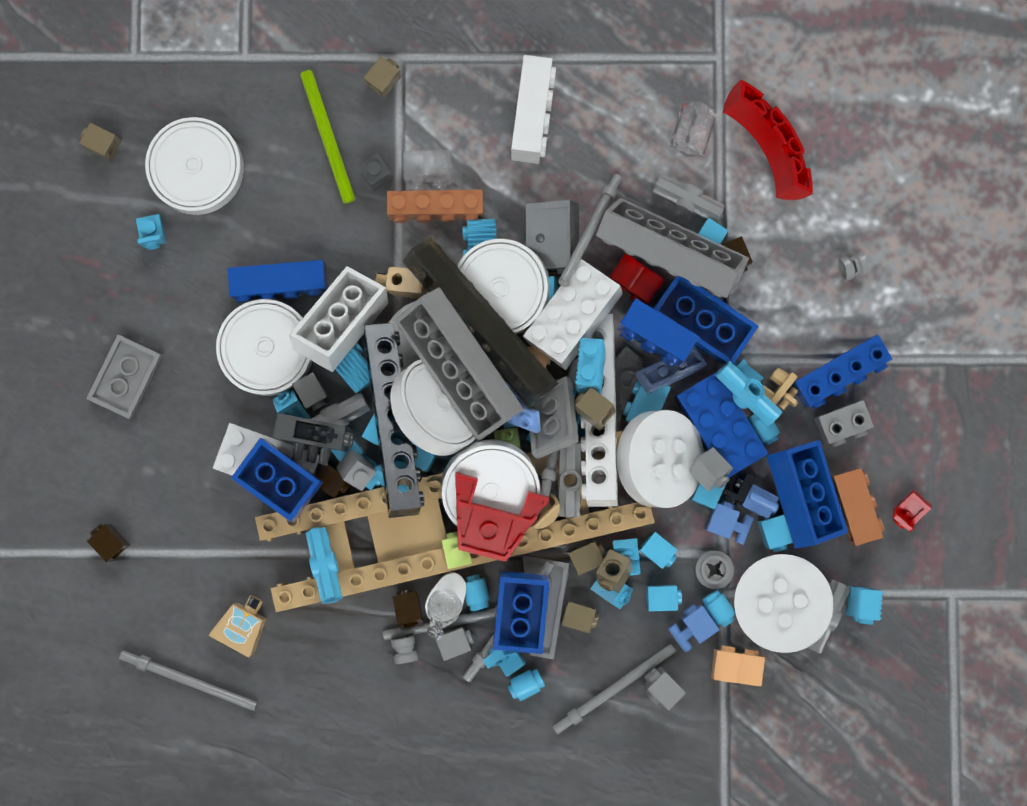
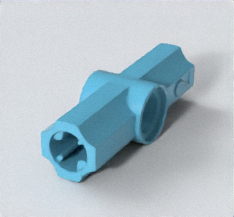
[715,361,782,426]
[306,527,343,604]

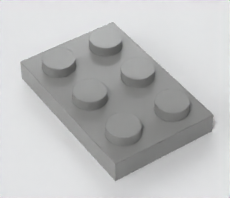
[86,335,163,420]
[528,376,579,459]

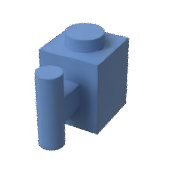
[739,484,779,519]
[704,501,754,545]
[668,604,719,653]

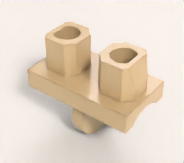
[763,368,798,410]

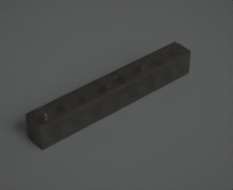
[403,237,558,409]

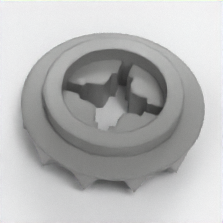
[695,551,734,589]

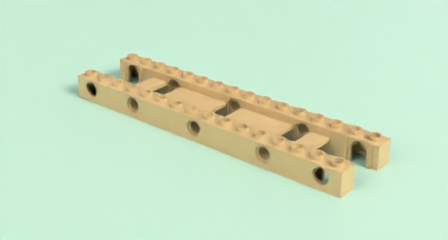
[255,431,655,612]

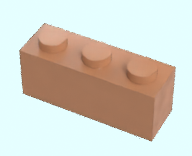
[831,468,884,546]

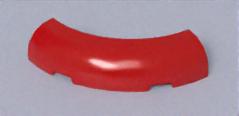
[723,80,813,200]

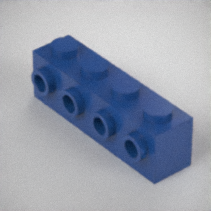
[227,260,328,303]
[792,335,892,409]

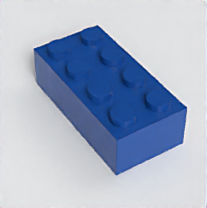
[654,276,759,365]
[674,371,769,478]
[767,440,848,549]

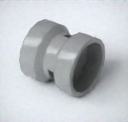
[838,252,870,281]
[391,635,418,664]

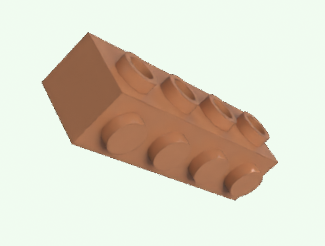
[387,190,483,223]

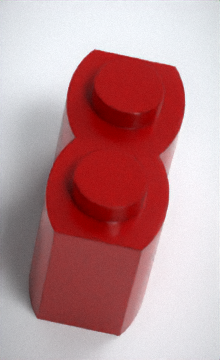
[609,253,665,305]

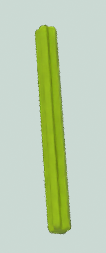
[300,70,355,204]

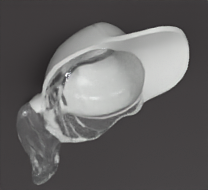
[425,572,466,639]

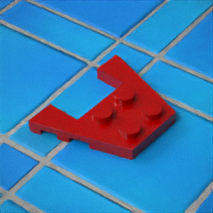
[455,472,549,562]

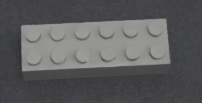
[596,198,749,298]
[394,287,524,441]

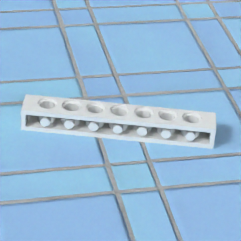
[581,314,618,507]

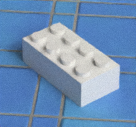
[511,55,556,164]
[523,259,623,370]
[289,266,388,372]
[213,423,321,475]

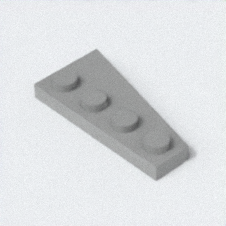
[522,555,571,660]

